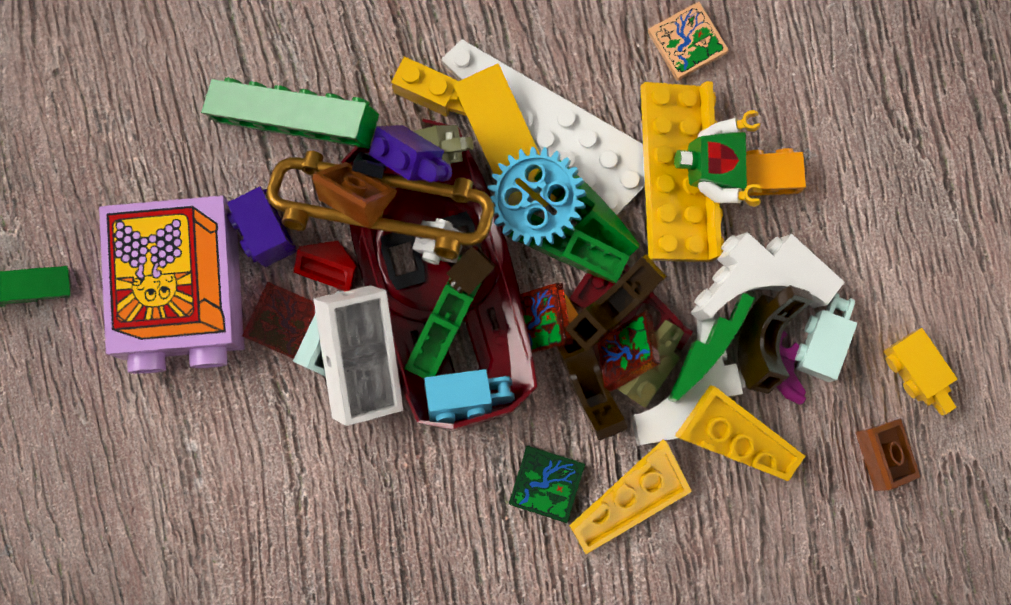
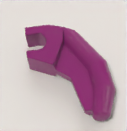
[777,331,806,405]

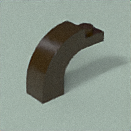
[565,255,667,351]
[738,285,814,394]
[556,337,628,441]

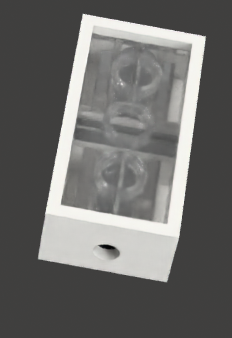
[313,285,403,426]

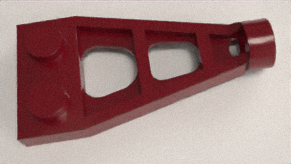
[569,265,694,351]

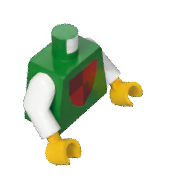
[674,110,762,207]

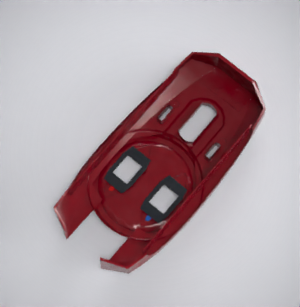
[341,119,537,432]

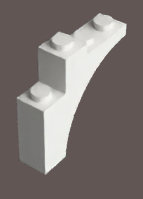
[691,232,844,321]
[631,313,746,446]

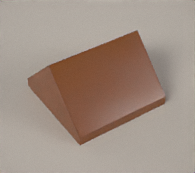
[312,162,397,229]
[855,418,921,491]

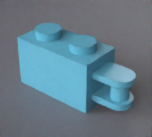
[424,369,515,424]

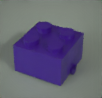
[227,186,297,268]

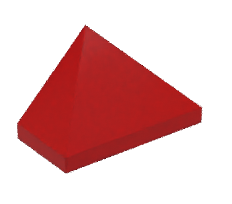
[293,240,356,291]

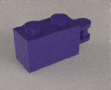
[369,125,452,182]

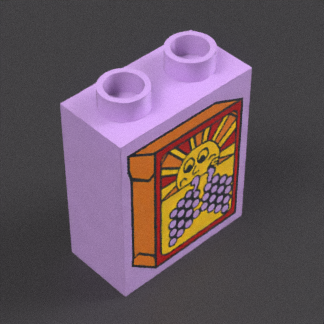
[99,196,245,374]

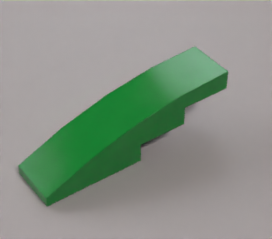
[534,160,640,256]
[507,214,630,284]
[404,255,482,378]
[0,266,71,307]
[669,293,754,402]

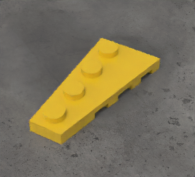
[675,385,805,481]
[569,439,692,554]

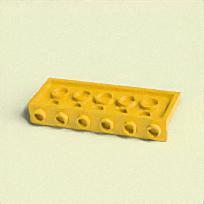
[640,81,724,262]

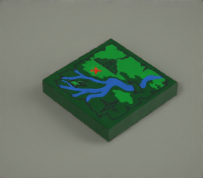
[508,446,585,523]

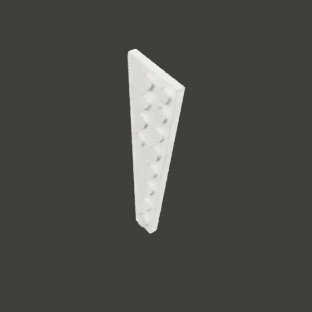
[441,39,645,215]

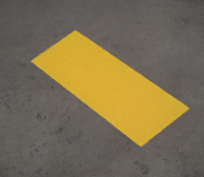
[452,63,556,207]

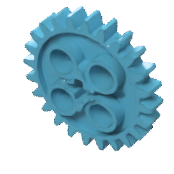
[487,147,587,247]

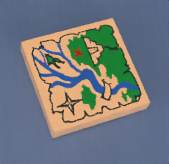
[648,2,729,81]

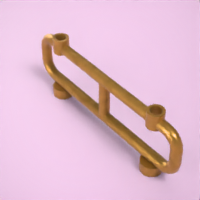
[266,150,494,259]

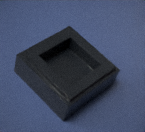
[351,151,387,179]

